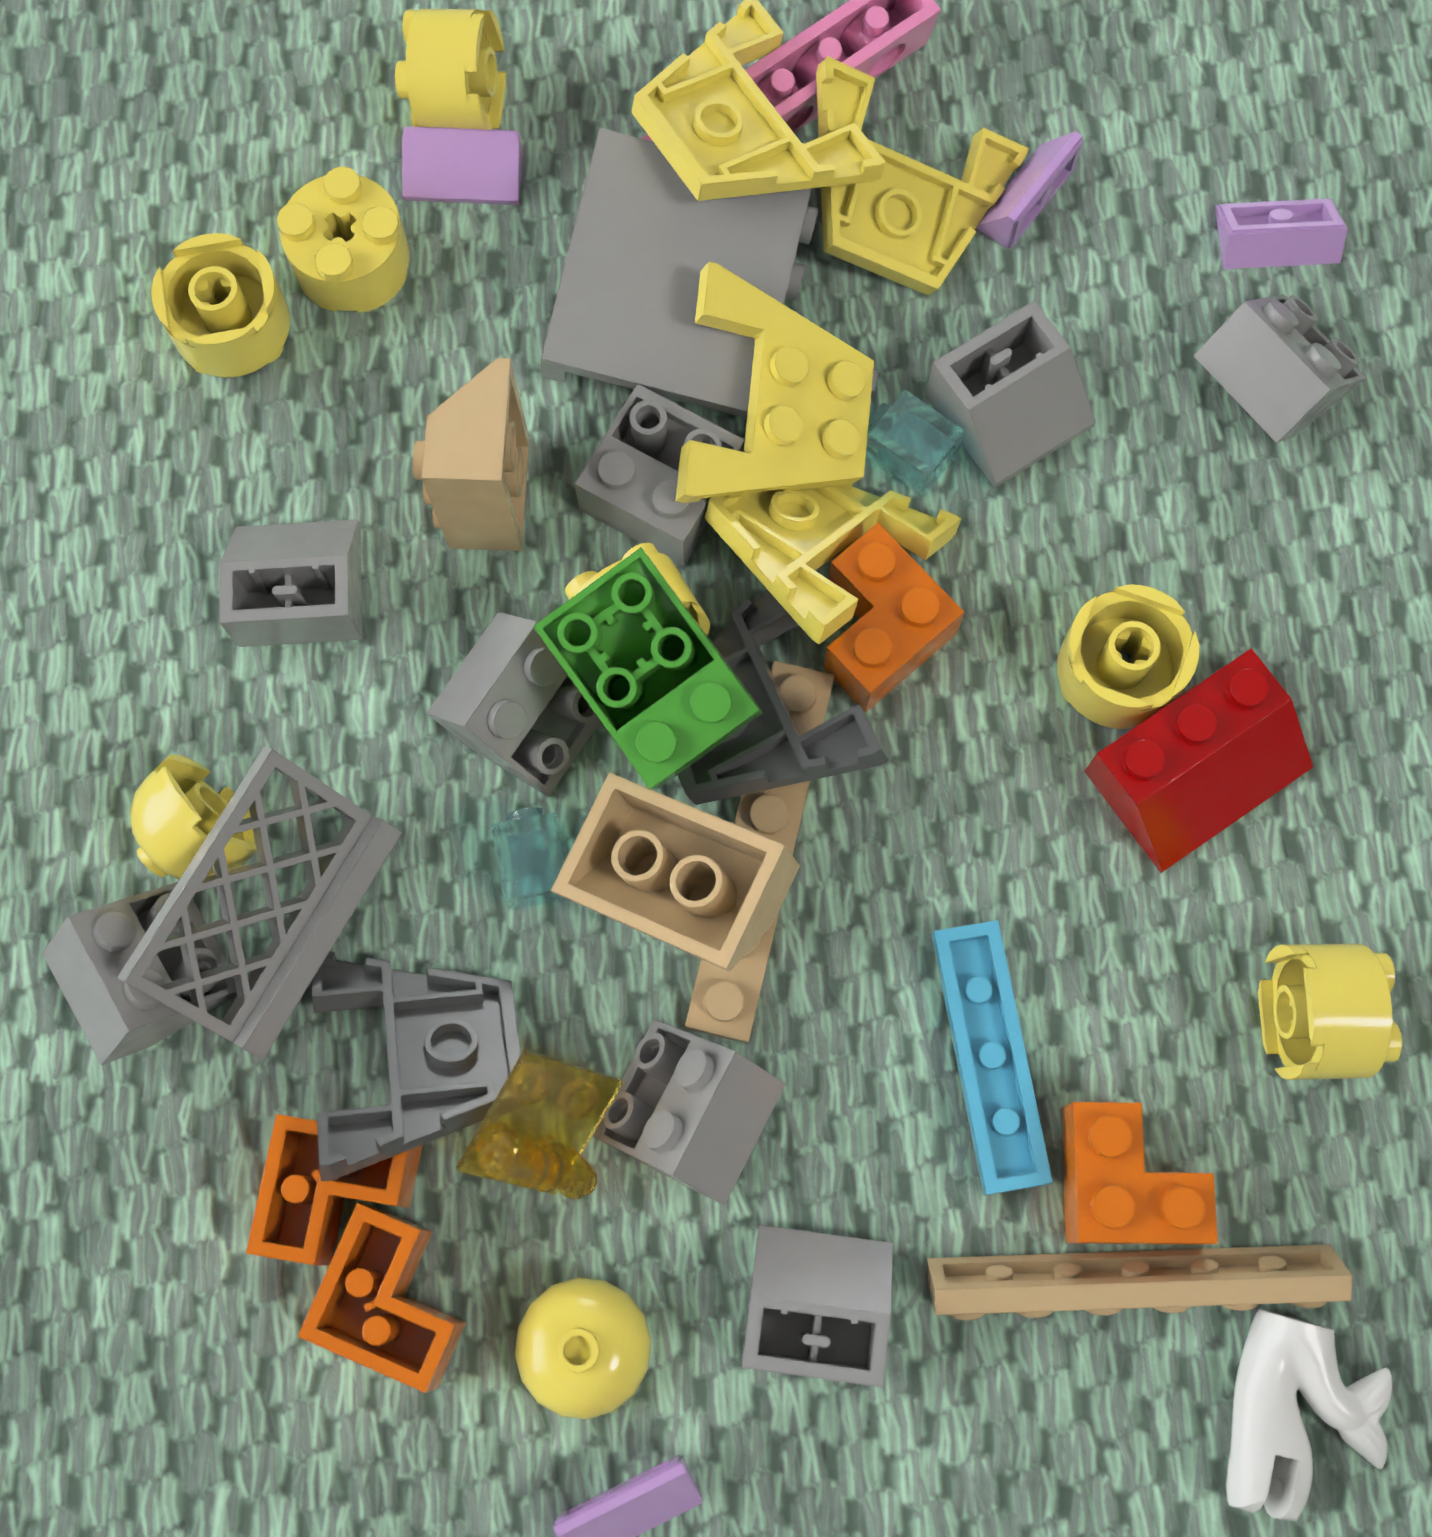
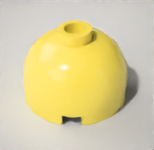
[130,754,257,880]
[515,1277,652,1420]

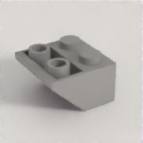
[1194,294,1366,443]
[926,301,1096,488]
[574,384,745,567]
[220,519,363,647]
[427,612,601,797]
[42,882,237,1065]
[592,1019,786,1206]
[742,1225,893,1387]

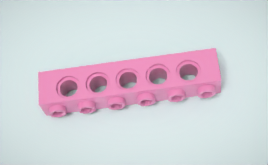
[641,0,941,142]

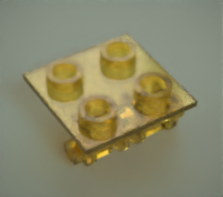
[456,1049,623,1200]

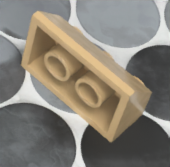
[413,358,530,551]
[551,772,800,972]

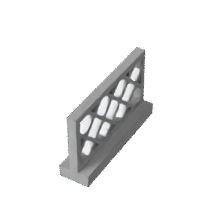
[117,746,402,1060]

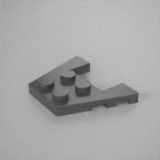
[678,590,889,805]
[311,952,525,1182]

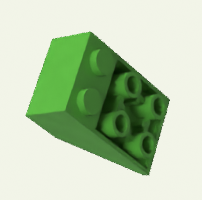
[533,547,763,789]

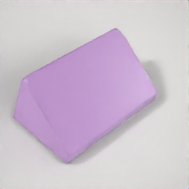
[402,126,523,205]
[976,131,1083,249]
[1215,198,1348,269]
[553,1455,702,1537]

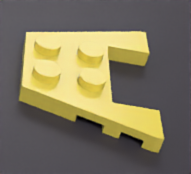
[631,0,886,201]
[816,56,1029,295]
[675,262,874,503]
[705,484,961,644]

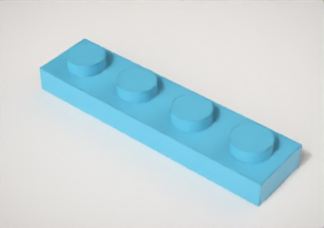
[931,920,1053,1196]

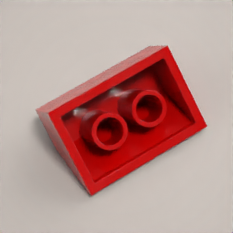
[1084,648,1313,873]

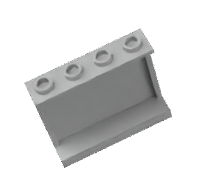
[541,128,818,428]

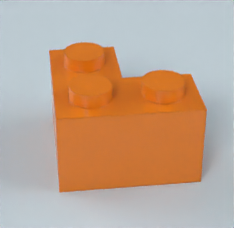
[824,523,964,713]
[1061,1102,1218,1245]
[246,1114,423,1265]
[297,1203,466,1393]

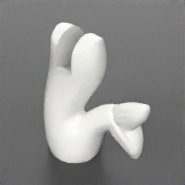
[1226,1308,1392,1521]

